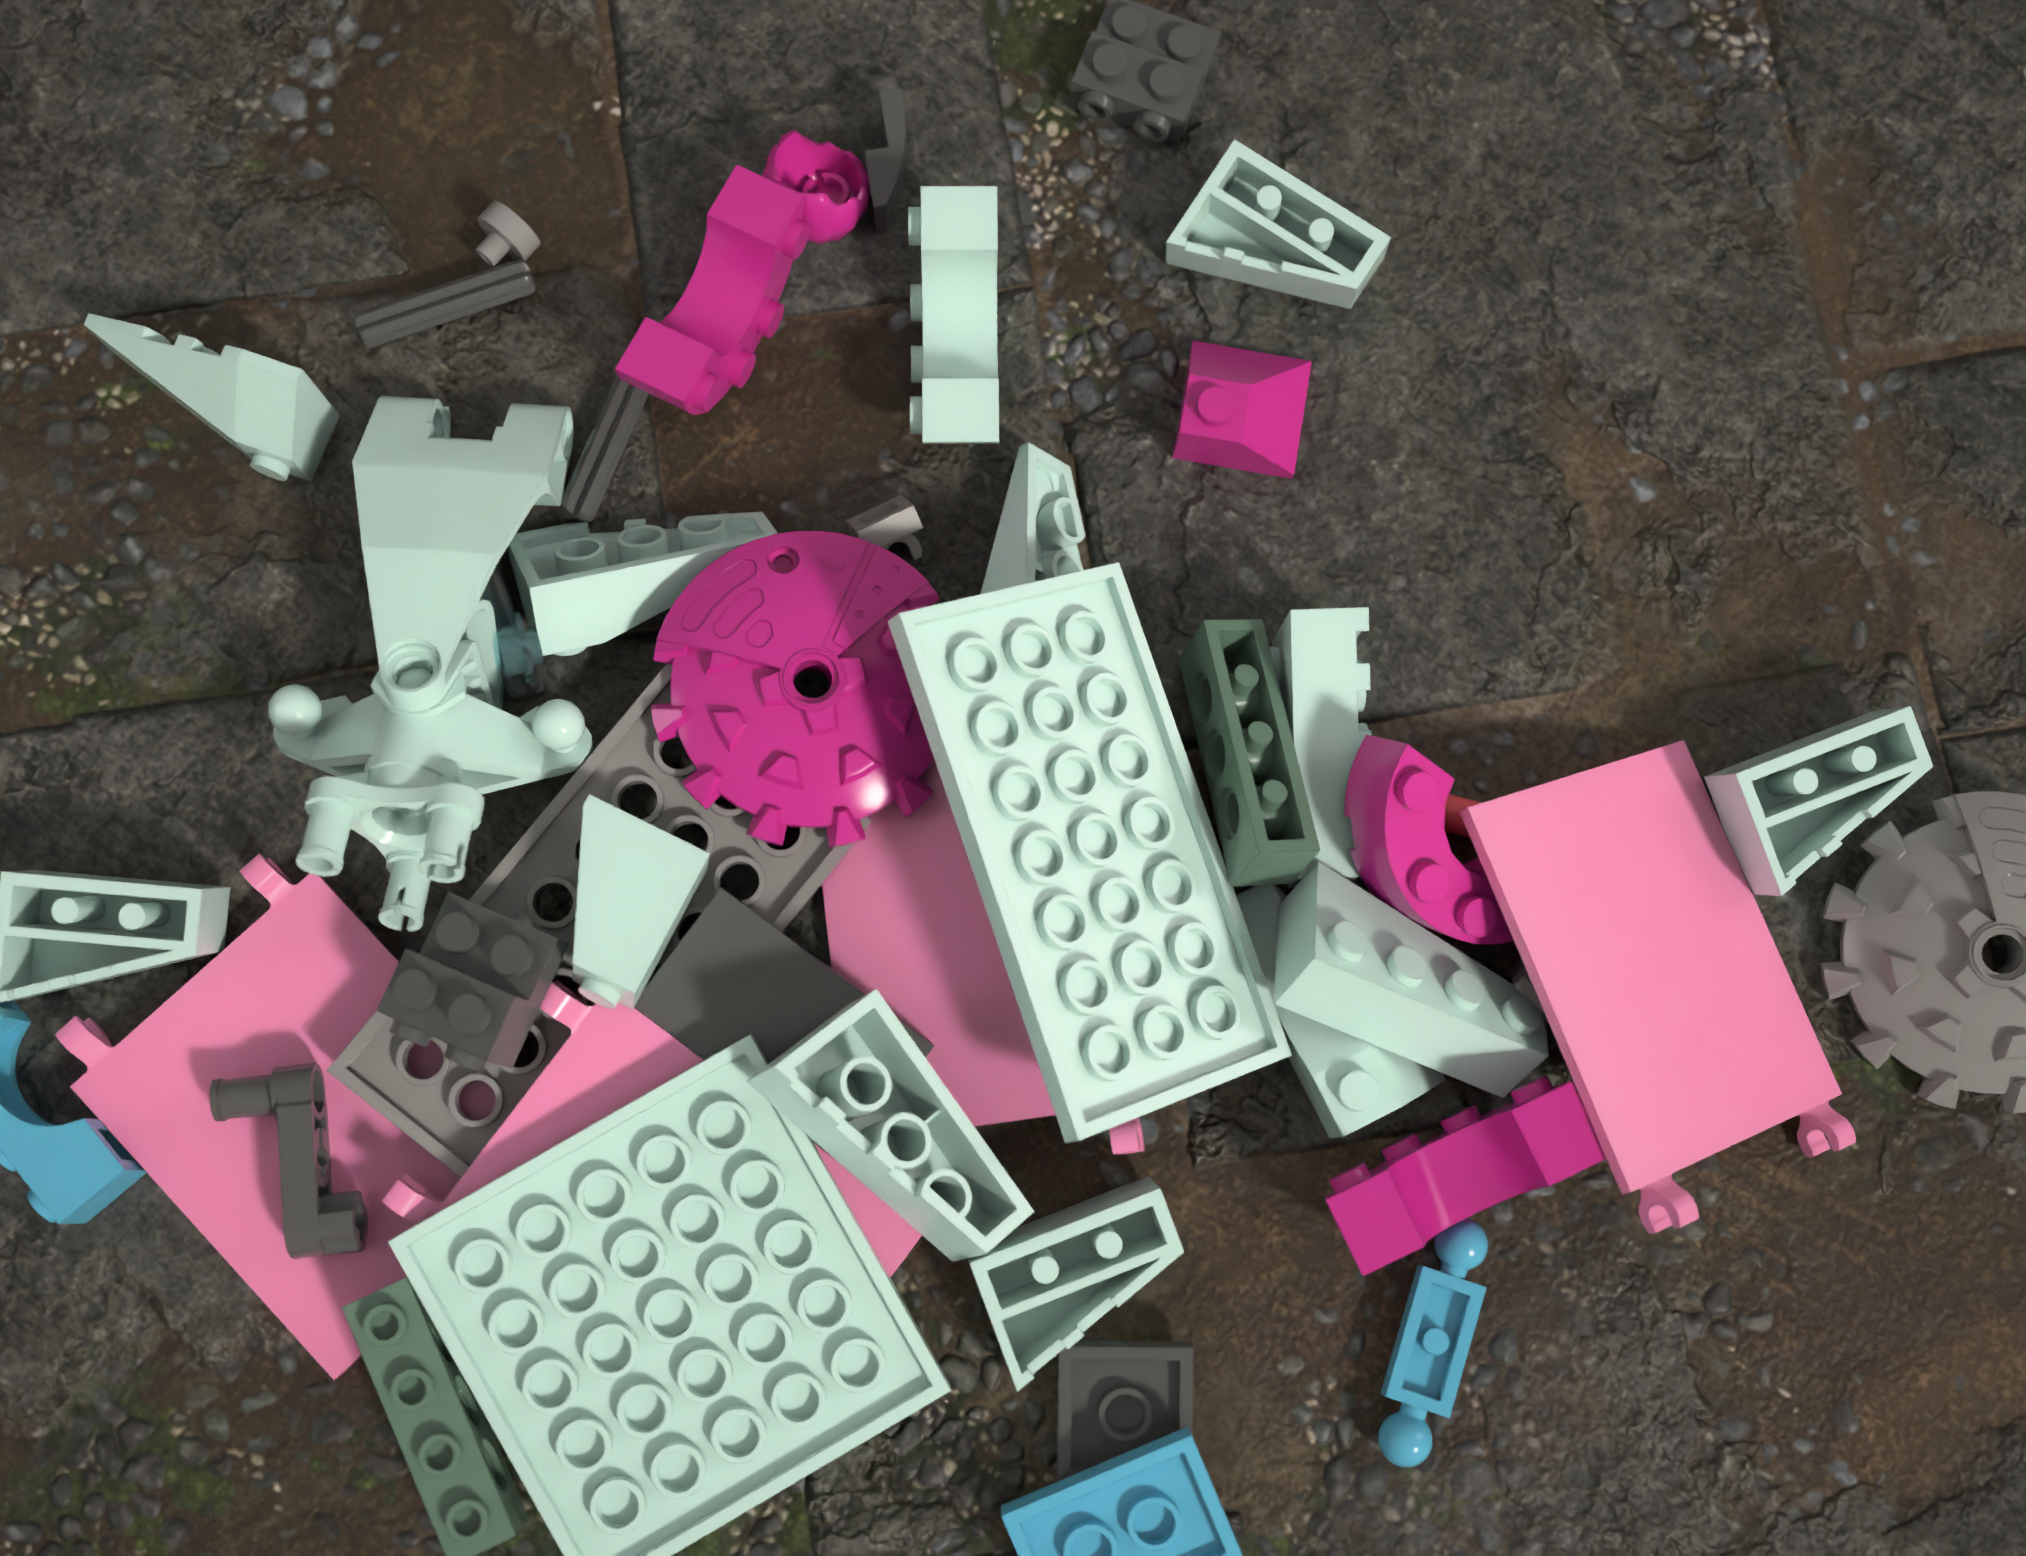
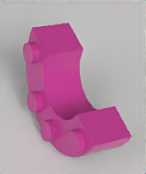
[615,164,810,415]
[1344,734,1514,945]
[1325,1075,1606,1276]

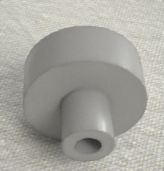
[475,200,541,267]

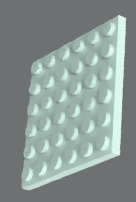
[388,1033,951,1556]

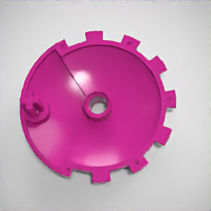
[651,531,940,848]

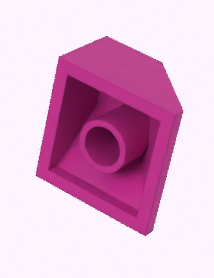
[1172,340,1312,479]

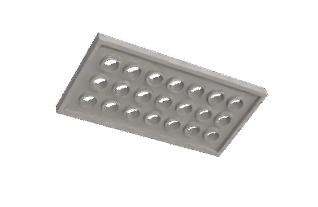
[327,664,872,1177]

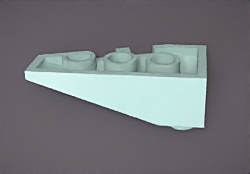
[980,442,1085,594]

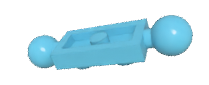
[1378,1218,1488,1467]

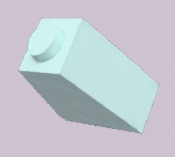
[572,794,710,1010]

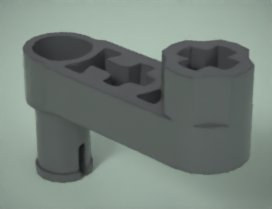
[210,1063,368,1259]

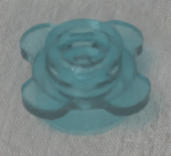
[496,612,543,684]

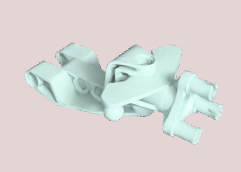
[268,396,594,932]

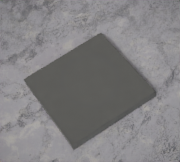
[634,887,934,1155]

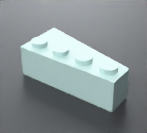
[1270,607,1372,888]
[1274,861,1549,1098]
[746,989,1035,1262]

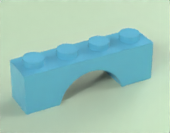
[0,1001,147,1224]

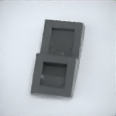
[864,88,907,234]

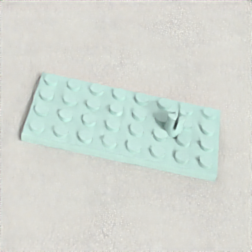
[888,562,1292,1143]

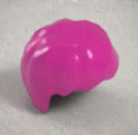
[762,129,871,245]

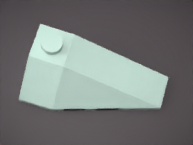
[84,313,340,481]
[507,512,778,656]
[1236,885,1446,1139]

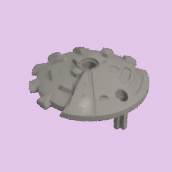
[1820,791,2026,1114]

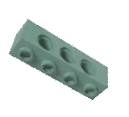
[1179,619,1320,887]
[342,1277,530,1556]

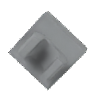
[845,495,923,560]

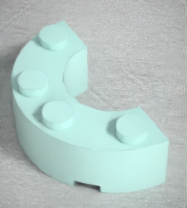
[908,186,999,444]

